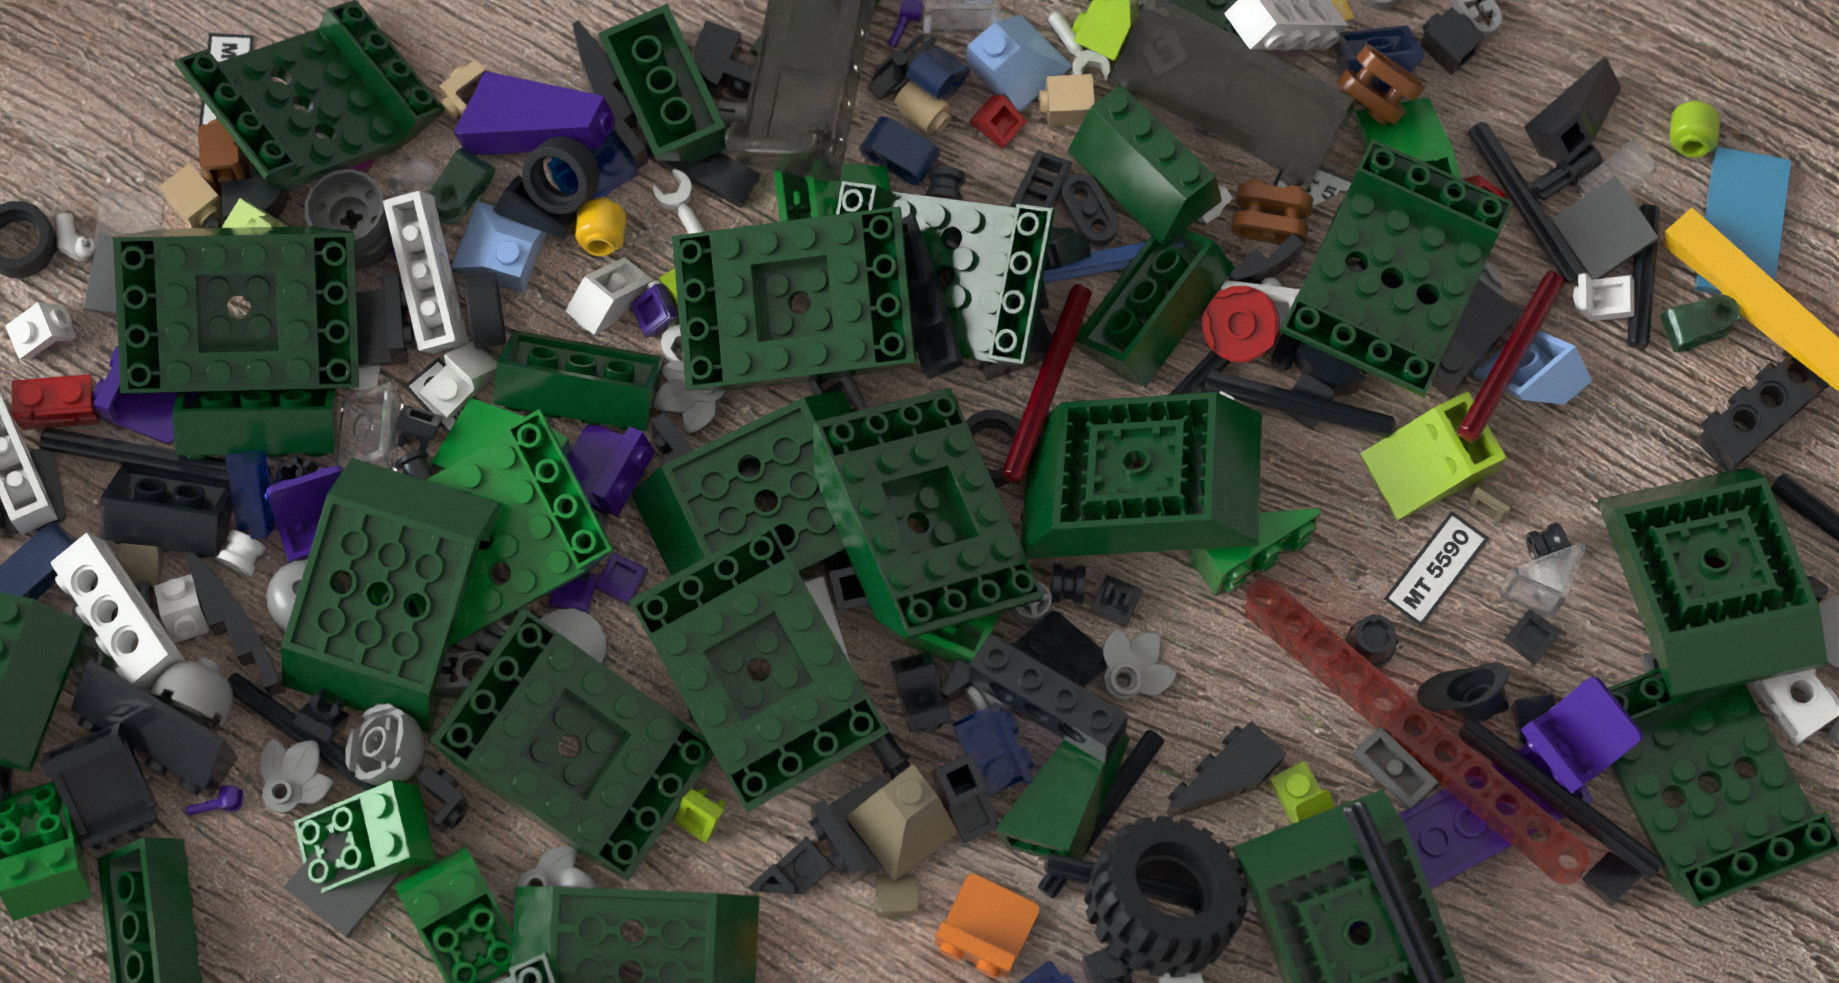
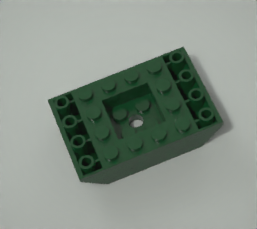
[672,206,916,391]
[113,226,359,393]
[813,388,1044,639]
[1021,392,1262,559]
[1598,467,1828,700]
[628,522,889,813]
[429,608,714,881]
[1232,789,1466,983]

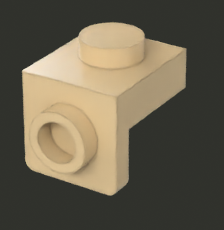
[440,59,485,121]

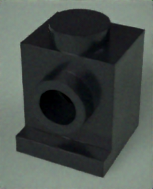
[1081,946,1134,983]

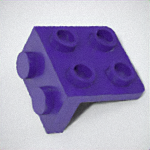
[93,346,198,445]
[567,425,655,517]
[266,466,343,563]
[1521,676,1643,794]

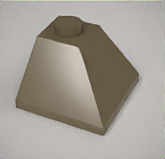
[845,764,958,882]

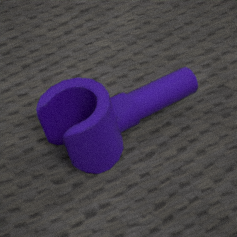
[887,0,923,48]
[186,785,243,816]

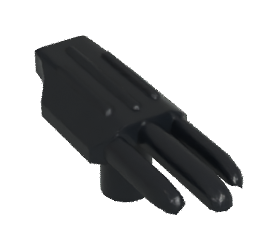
[868,35,936,100]

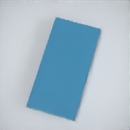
[1695,146,1791,295]

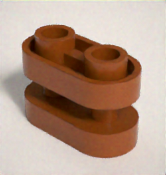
[1337,44,1425,125]
[1231,179,1313,245]

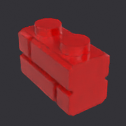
[11,374,100,430]

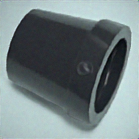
[1342,615,1399,670]

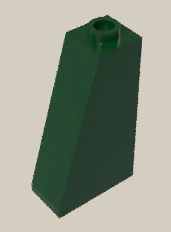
[996,733,1130,860]

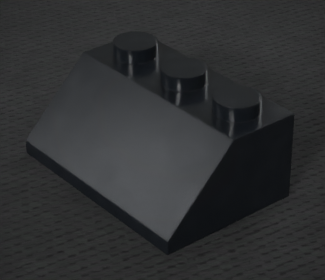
[99,464,238,558]

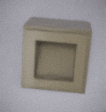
[1468,481,1515,523]
[119,543,164,589]
[876,874,919,917]

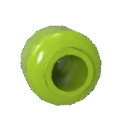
[1669,100,1720,158]

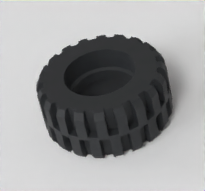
[1084,816,1248,978]

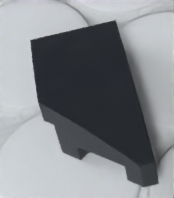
[749,837,835,894]

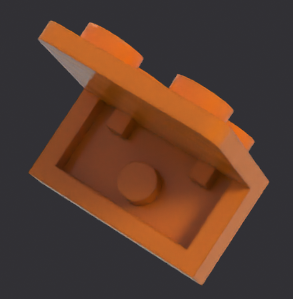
[934,874,1040,979]

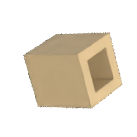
[1039,74,1095,126]
[159,163,223,228]

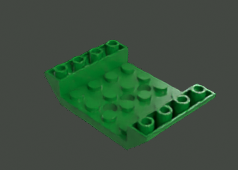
[371,409,614,648]

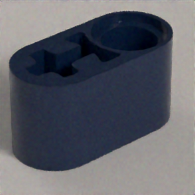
[906,46,970,100]
[859,116,940,186]

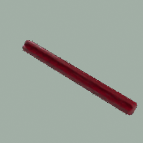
[1458,271,1565,443]
[1001,284,1092,484]

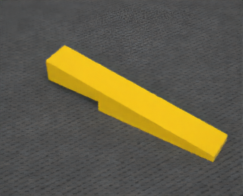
[1664,207,1839,392]

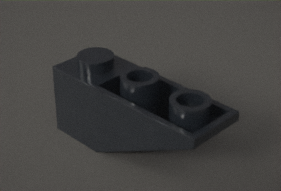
[1524,57,1621,164]
[1166,721,1286,817]

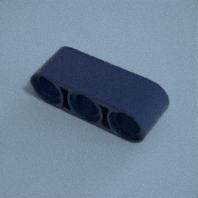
[0,522,76,600]

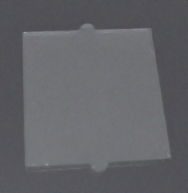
[93,191,165,255]

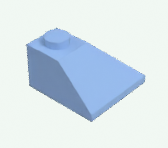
[966,15,1072,113]
[451,201,547,294]
[1473,330,1592,405]

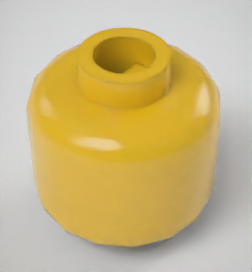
[575,197,627,257]

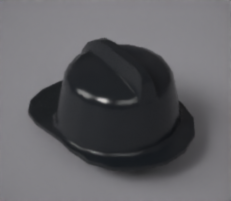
[1417,662,1509,722]

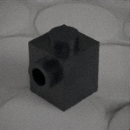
[1420,7,1484,76]

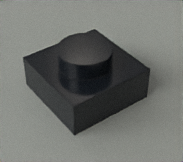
[1503,608,1561,666]

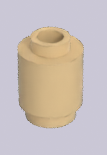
[895,81,952,135]

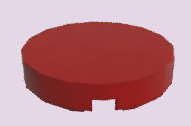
[1203,286,1280,362]

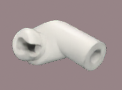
[54,213,96,262]

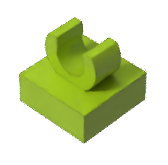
[673,788,726,843]

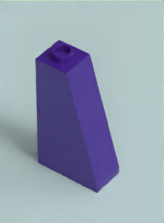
[453,71,615,155]

